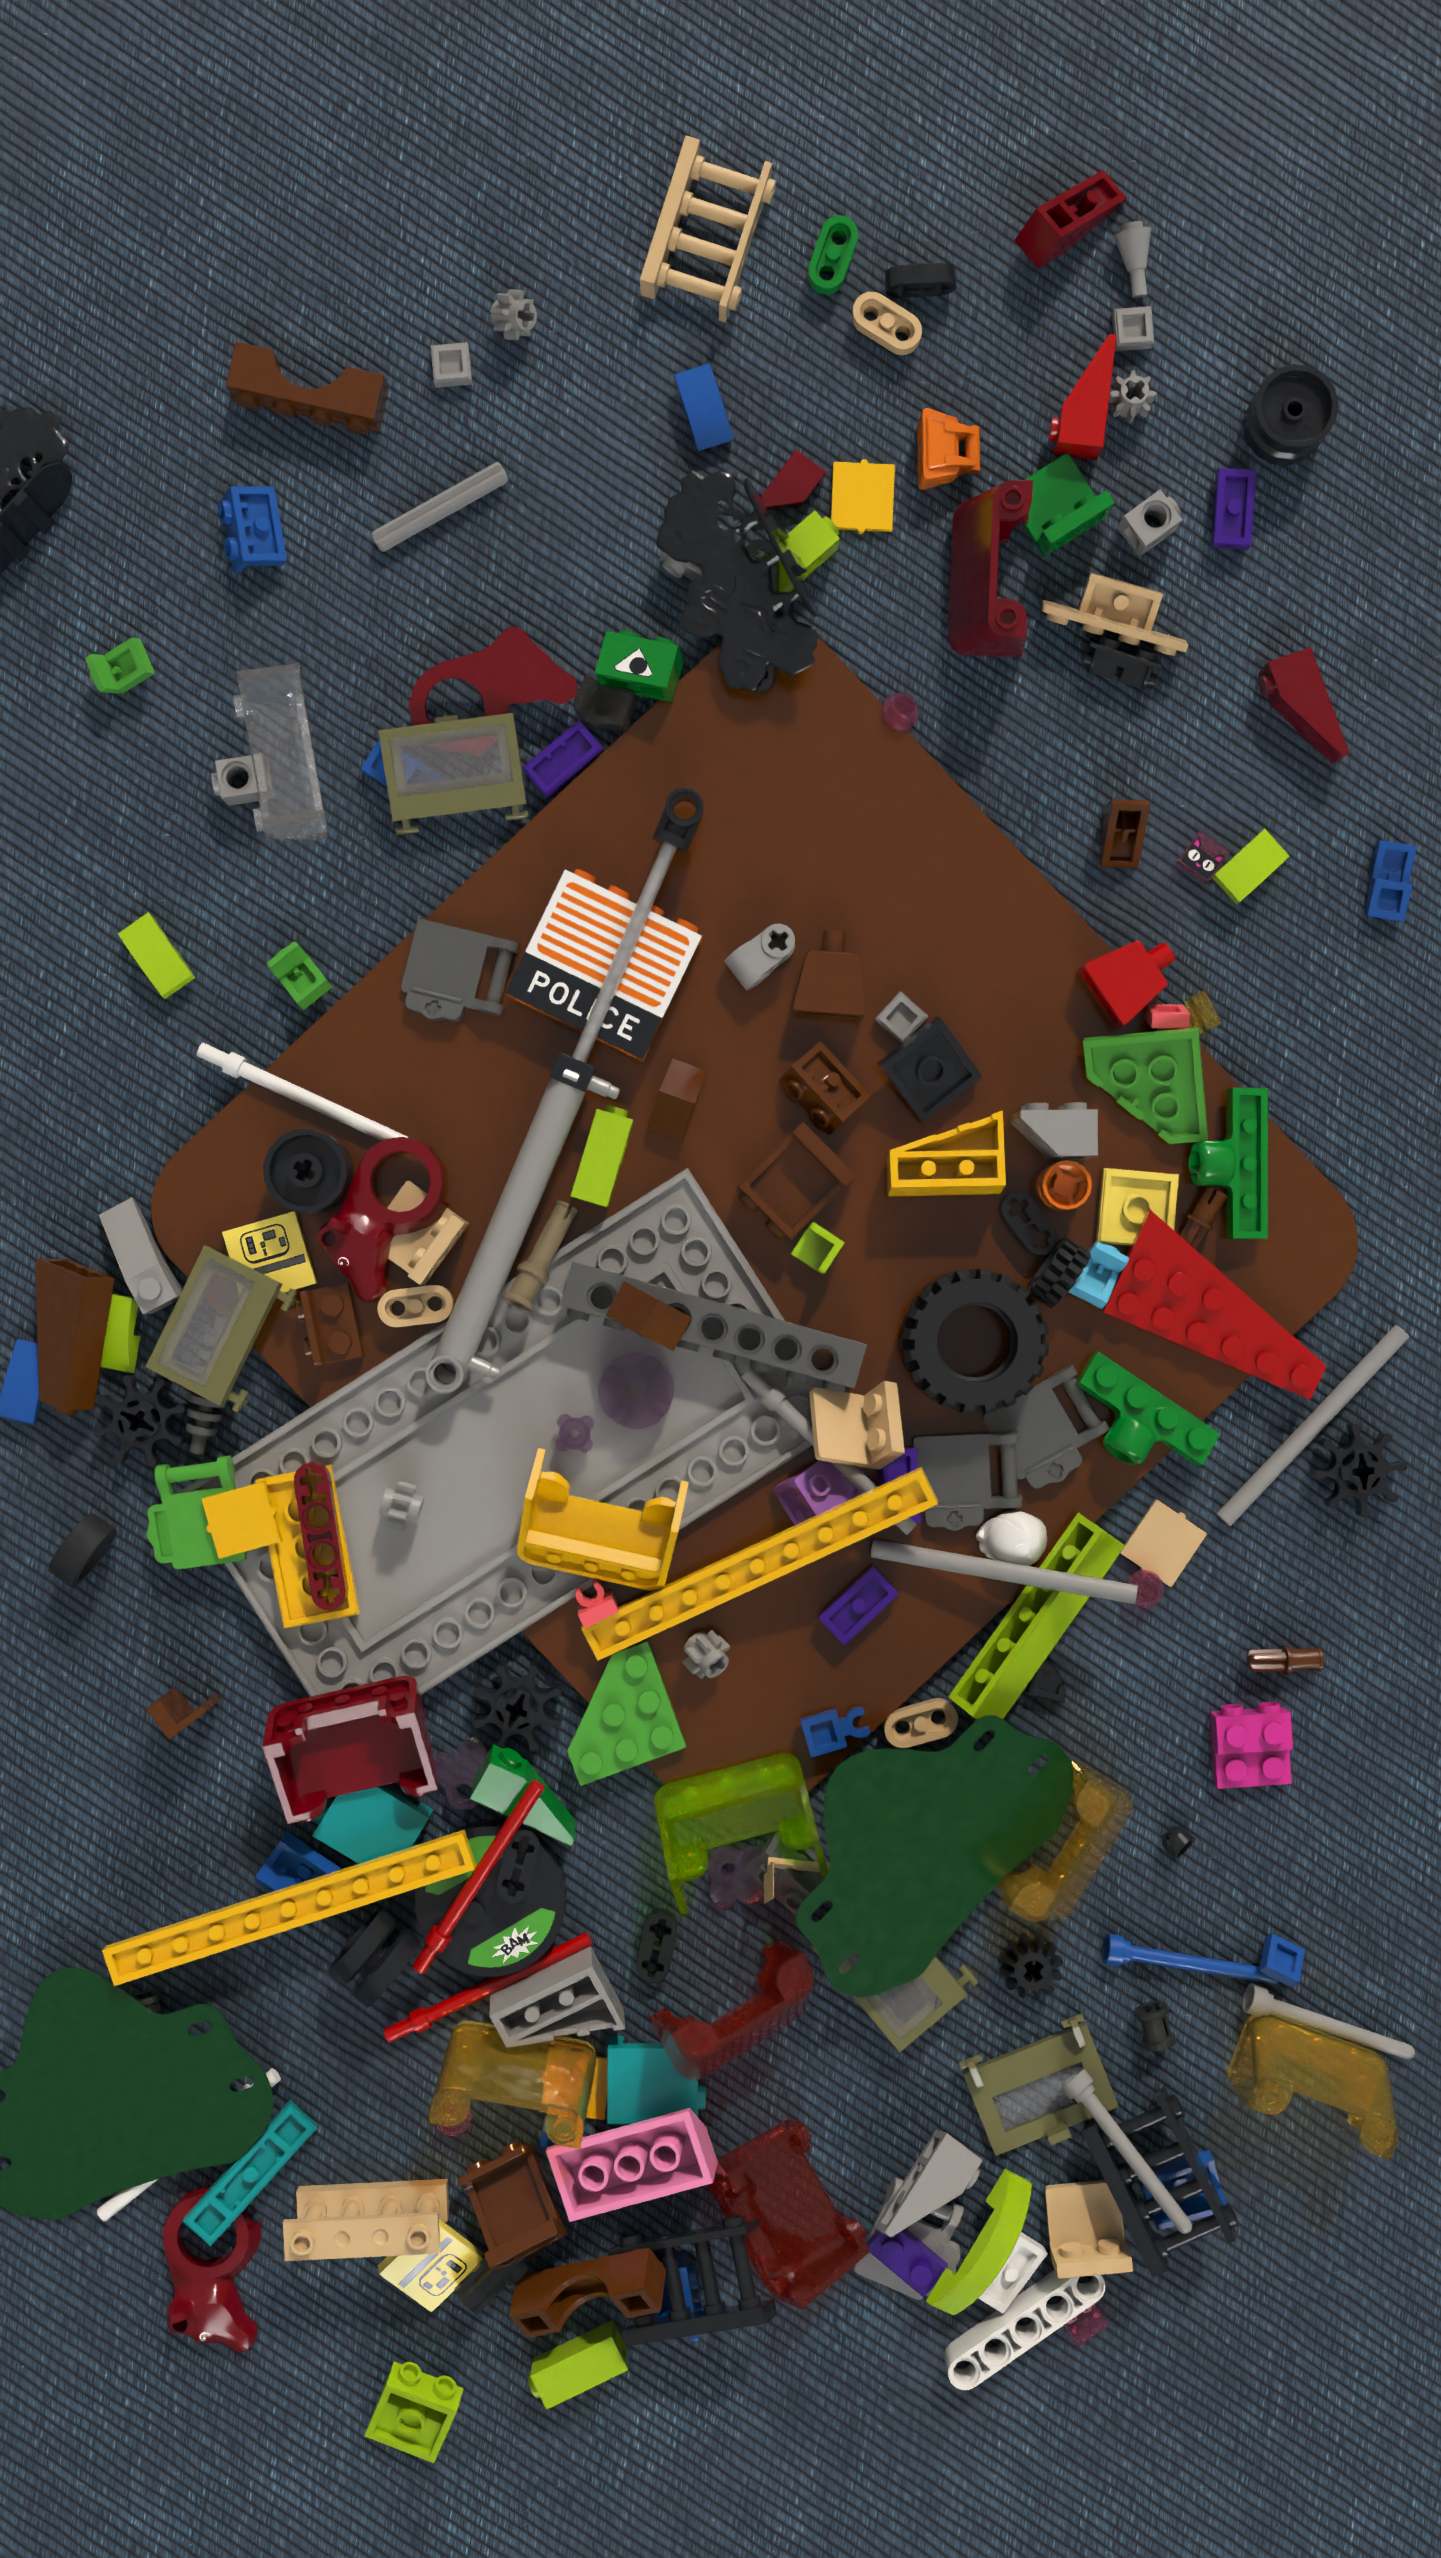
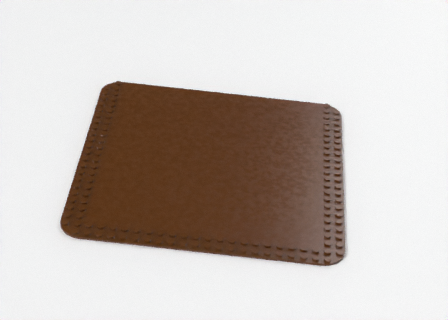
[151,638,1358,1829]

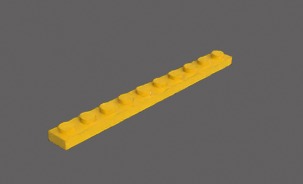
[581,1467,938,1661]
[102,1830,476,1986]

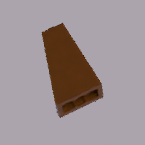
[35,1259,115,1415]

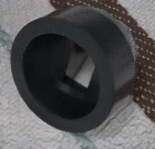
[1162,1825,1195,1860]

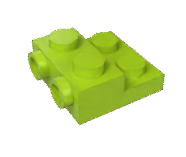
[364,2361,464,2463]

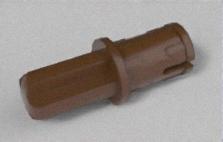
[1180,1185,1228,1250]
[1246,1645,1324,1675]

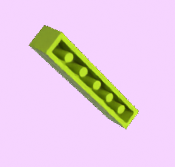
[948,1513,1125,1719]

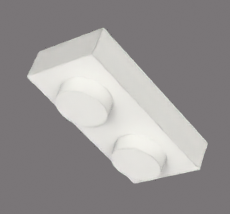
[978,2232,1048,2314]

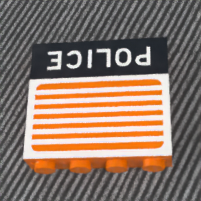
[505,869,702,1062]

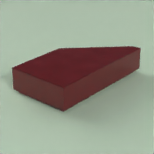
[760,450,826,509]

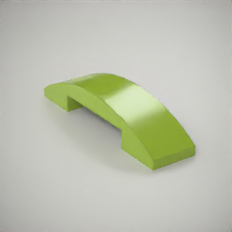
[926,2169,1032,2315]

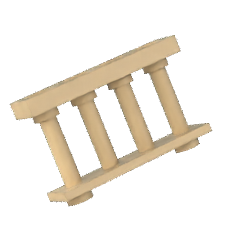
[640,135,776,323]
[283,2179,449,2261]

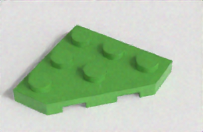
[1083,1027,1208,1144]
[567,1639,686,1786]

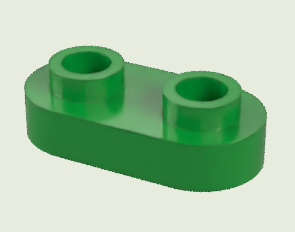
[808,215,858,295]

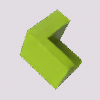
[791,1222,845,1274]

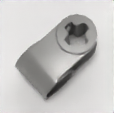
[724,924,795,991]

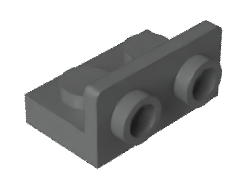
[745,1824,828,1916]

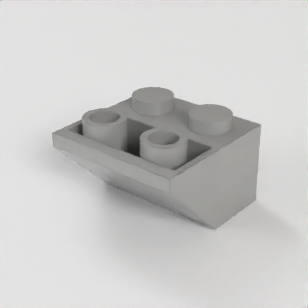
[1010,1102,1098,1160]

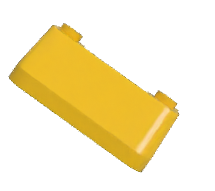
[517,1448,689,1591]

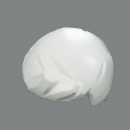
[976,1510,1047,1566]

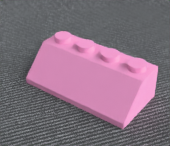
[546,2108,718,2222]

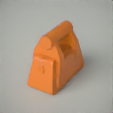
[917,408,980,490]

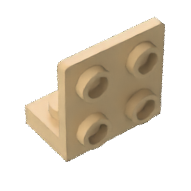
[387,1181,470,1285]
[809,1381,905,1470]
[1044,2180,1133,2279]

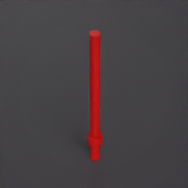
[412,1780,545,1974]
[383,1932,593,2043]

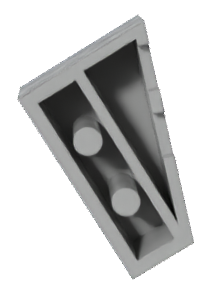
[489,1946,625,2048]

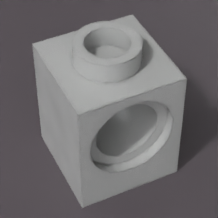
[1117,489,1183,557]
[211,754,273,806]

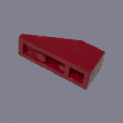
[1014,170,1127,269]
[1258,647,1349,764]

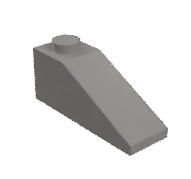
[99,1197,183,1314]
[875,2130,983,2237]

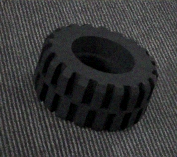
[900,1269,1049,1415]

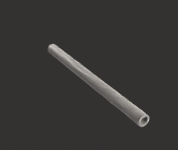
[1216,1325,1410,1526]
[871,1539,1138,1604]

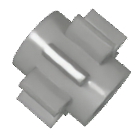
[490,289,537,340]
[1109,370,1157,423]
[379,1481,424,1531]
[682,1630,731,1679]

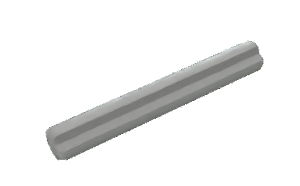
[372,462,508,552]

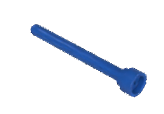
[1102,1934,1279,1984]

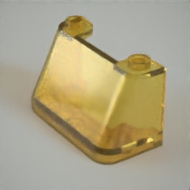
[997,1759,1133,1922]
[1226,2013,1399,2161]
[428,2021,597,2149]

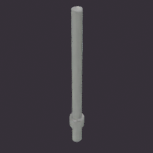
[741,1367,917,1535]

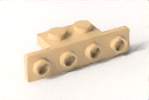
[1041,572,1188,656]

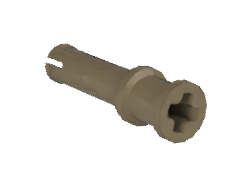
[502,1200,578,1313]

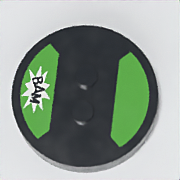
[415,1819,567,1977]

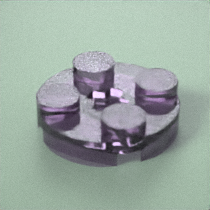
[598,1352,674,1429]

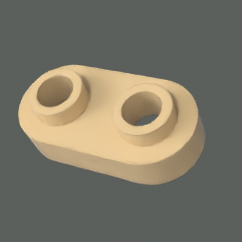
[852,292,922,355]
[377,1285,454,1327]
[883,1698,958,1748]

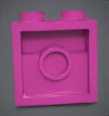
[1209,1702,1293,1789]

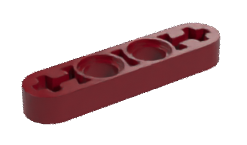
[294,1461,348,1610]

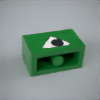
[595,630,684,703]

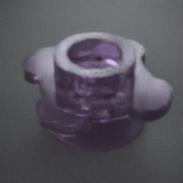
[555,1414,594,1453]

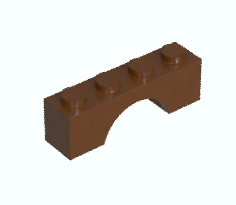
[226,341,389,434]
[509,2248,666,2338]

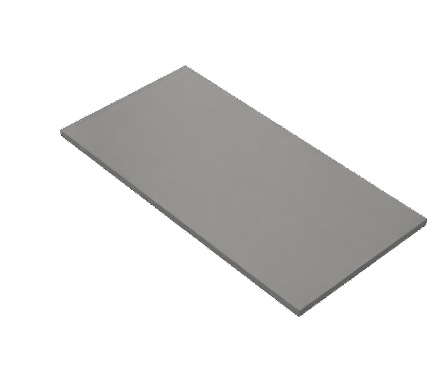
[179,1168,827,1697]

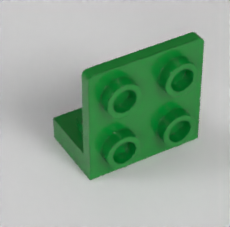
[1023,454,1115,558]

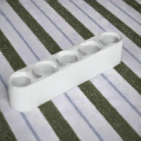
[944,2270,1105,2390]

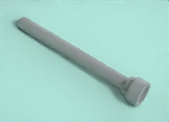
[1242,1983,1415,2060]
[1060,2068,1192,2234]

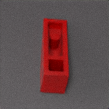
[1048,334,1117,461]

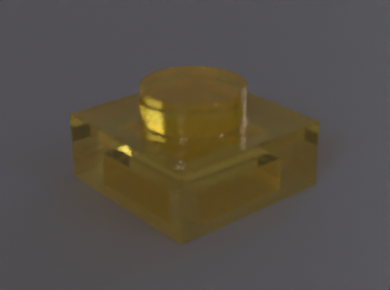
[1183,990,1221,1034]

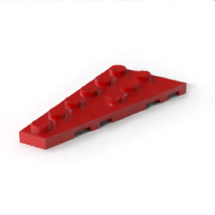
[1102,1208,1327,1400]

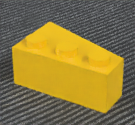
[886,1111,1006,1197]

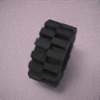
[1026,1236,1091,1309]

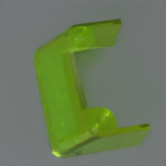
[654,1753,828,1915]

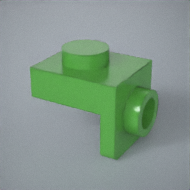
[85,638,155,694]
[266,942,332,1010]

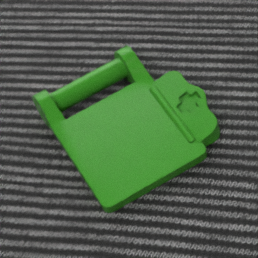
[147,1455,247,1570]

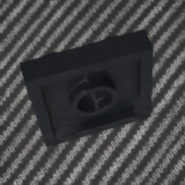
[878,1016,982,1124]

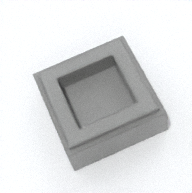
[1112,306,1154,351]
[431,342,473,388]
[875,991,928,1044]

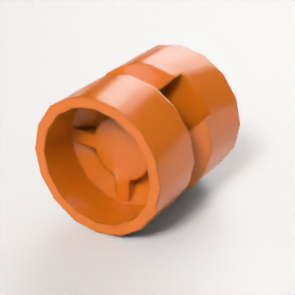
[1035,1160,1092,1211]

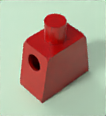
[1077,940,1176,1029]

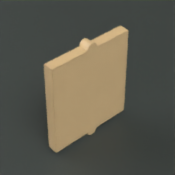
[1121,1499,1207,1587]

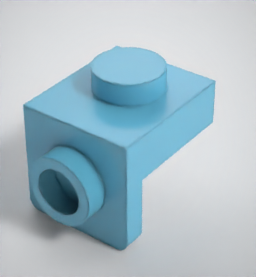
[1068,1242,1129,1309]

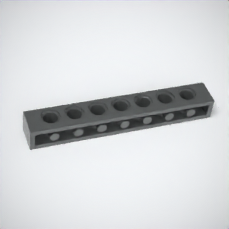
[560,1262,867,1393]

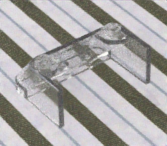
[233,663,328,840]

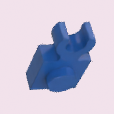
[800,1706,871,1758]

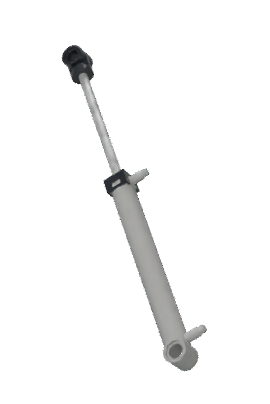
[425,788,704,1393]

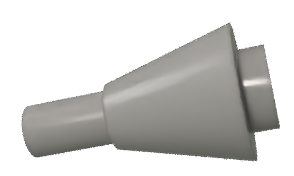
[1114,221,1151,298]

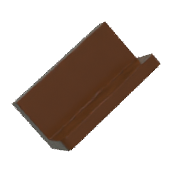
[146,1686,221,1739]

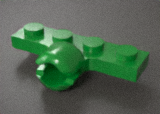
[1188,1088,1268,1239]
[1075,1351,1220,1466]

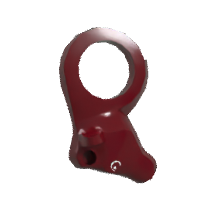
[409,627,578,758]
[316,1137,449,1303]
[163,2186,261,2353]

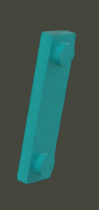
[183,2100,317,2247]

